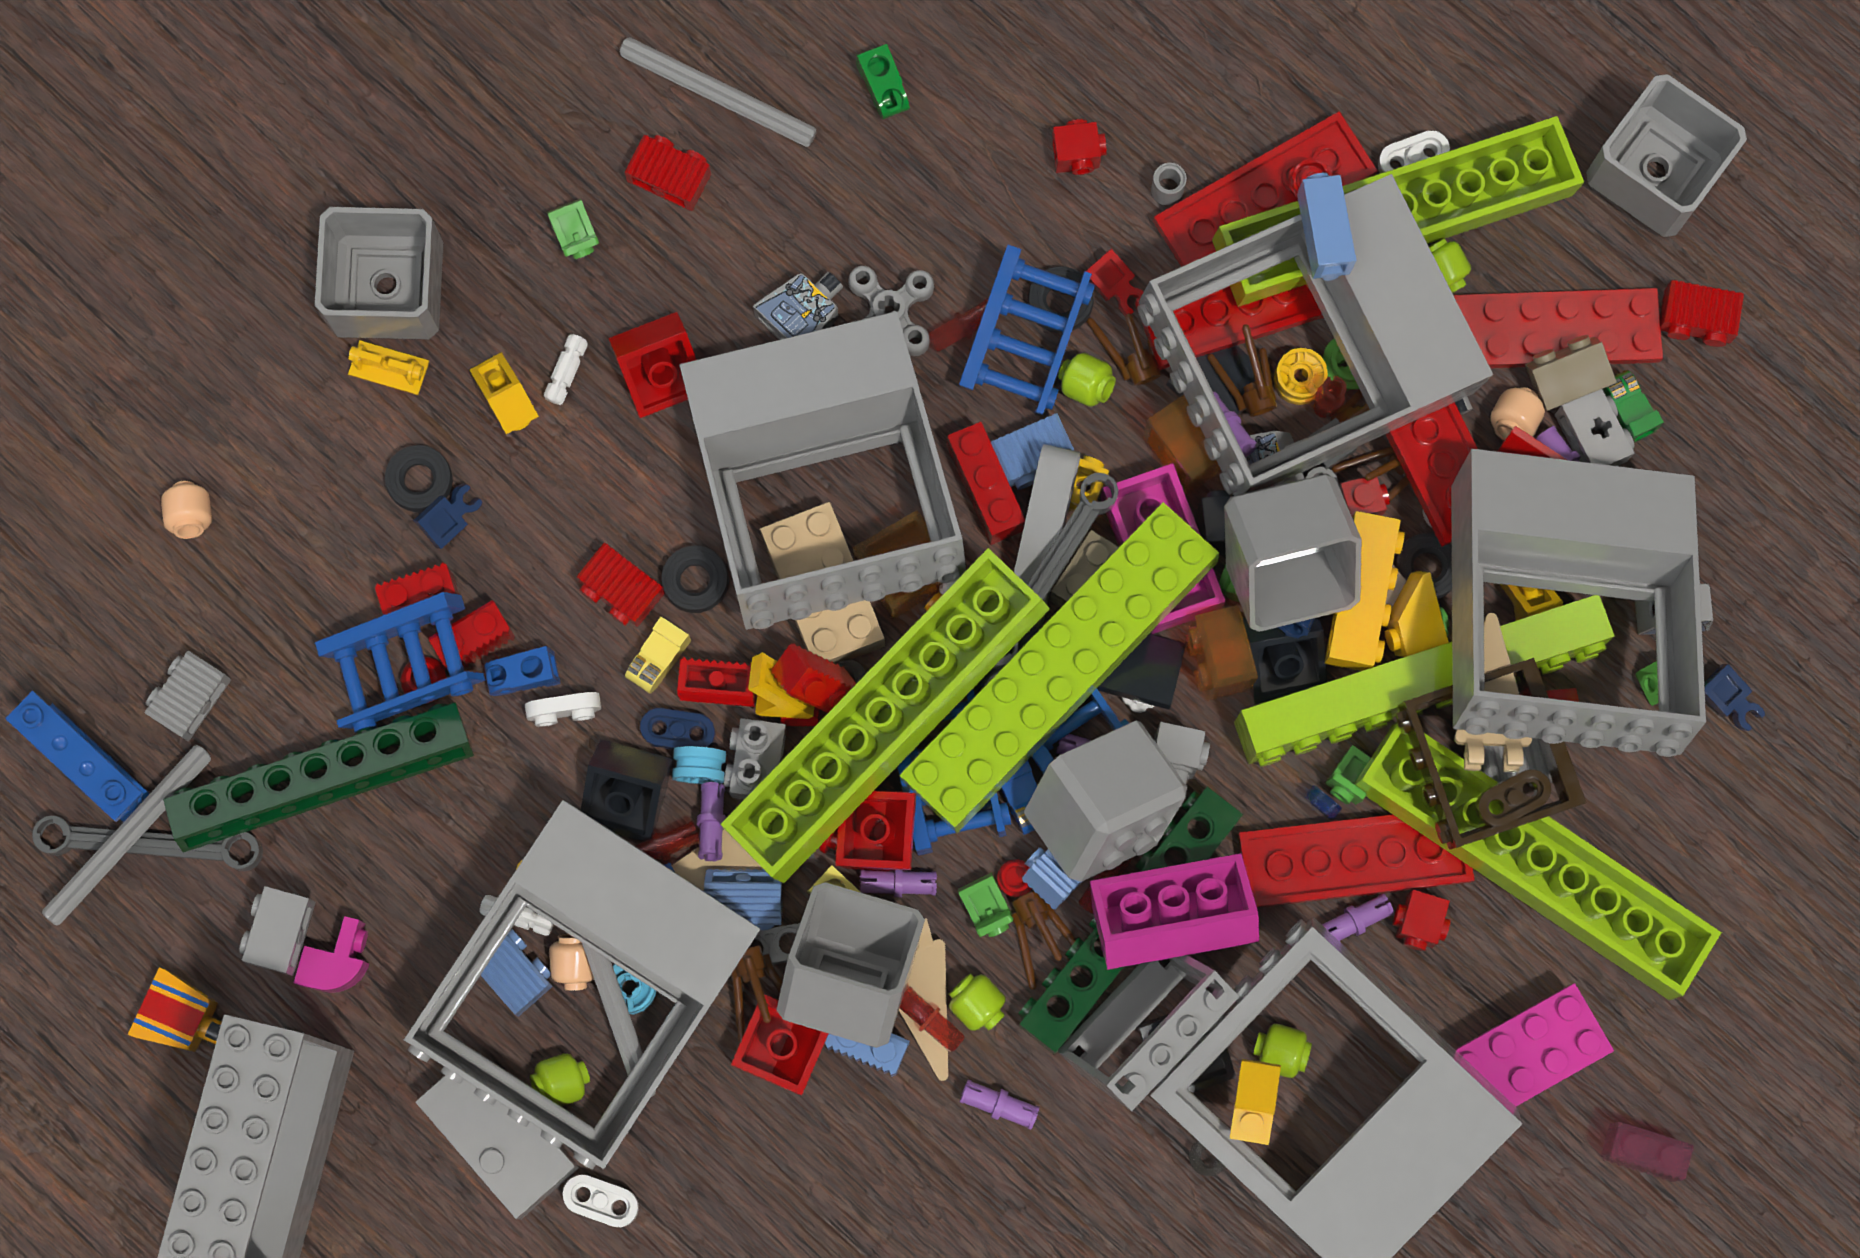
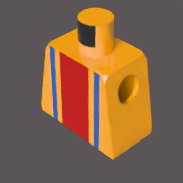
[128,967,222,1052]

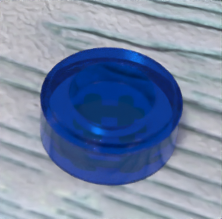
[1305,785,1342,819]

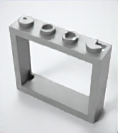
[1057,955,1239,1111]

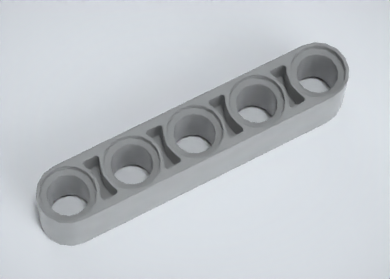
[1014,444,1081,630]

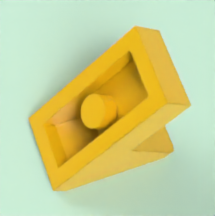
[1500,584,1563,621]
[748,652,814,719]
[1230,1059,1281,1145]

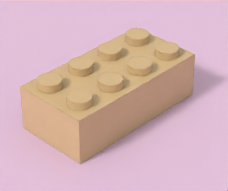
[760,502,885,665]

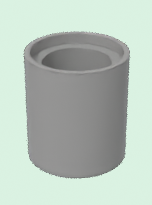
[1151,163,1186,205]

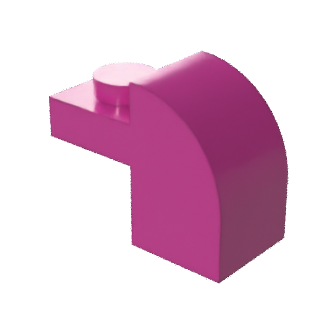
[294,916,369,993]

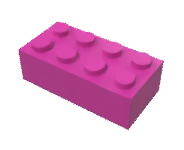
[1100,463,1225,634]
[1090,853,1259,970]
[1455,983,1614,1106]

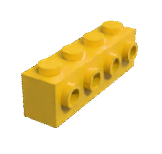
[1324,511,1405,671]

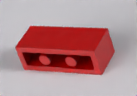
[947,422,1025,545]

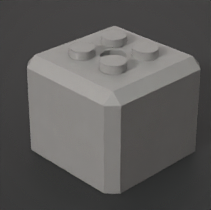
[1586,74,1747,237]
[315,207,443,339]
[1224,474,1362,632]
[1023,721,1187,882]
[777,882,925,1048]

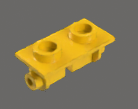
[348,340,430,395]

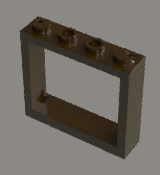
[1396,658,1587,850]

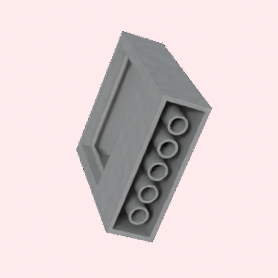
[1137,174,1493,496]
[680,311,966,630]
[1451,449,1706,757]
[404,800,760,1170]
[1150,916,1523,1258]
[157,1015,354,1258]

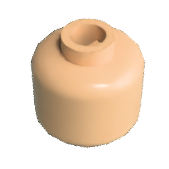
[1490,387,1545,440]
[161,481,212,539]
[549,933,594,990]

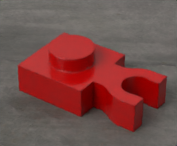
[1085,248,1144,316]

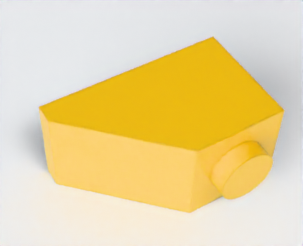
[470,352,539,434]
[1385,571,1449,657]

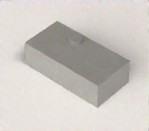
[416,1050,580,1219]

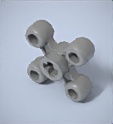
[848,266,934,356]

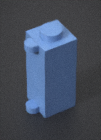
[1297,173,1357,281]

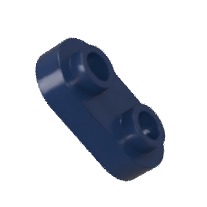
[640,708,716,750]

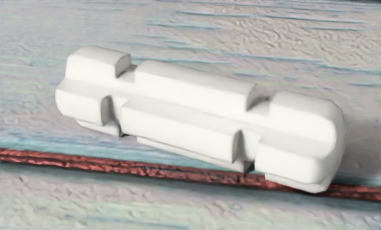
[544,334,587,405]
[480,895,553,936]

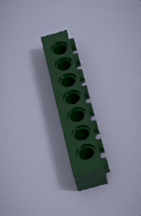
[163,702,474,853]
[1018,786,1243,1055]

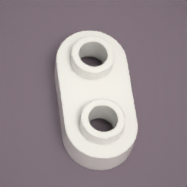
[1378,131,1450,174]
[525,692,601,727]
[563,1175,639,1227]

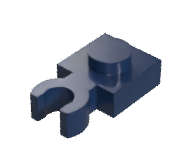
[413,483,482,549]
[1704,664,1765,731]

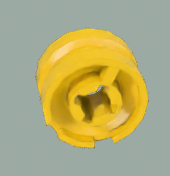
[1273,348,1328,405]

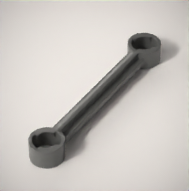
[992,473,1118,669]
[32,816,263,871]

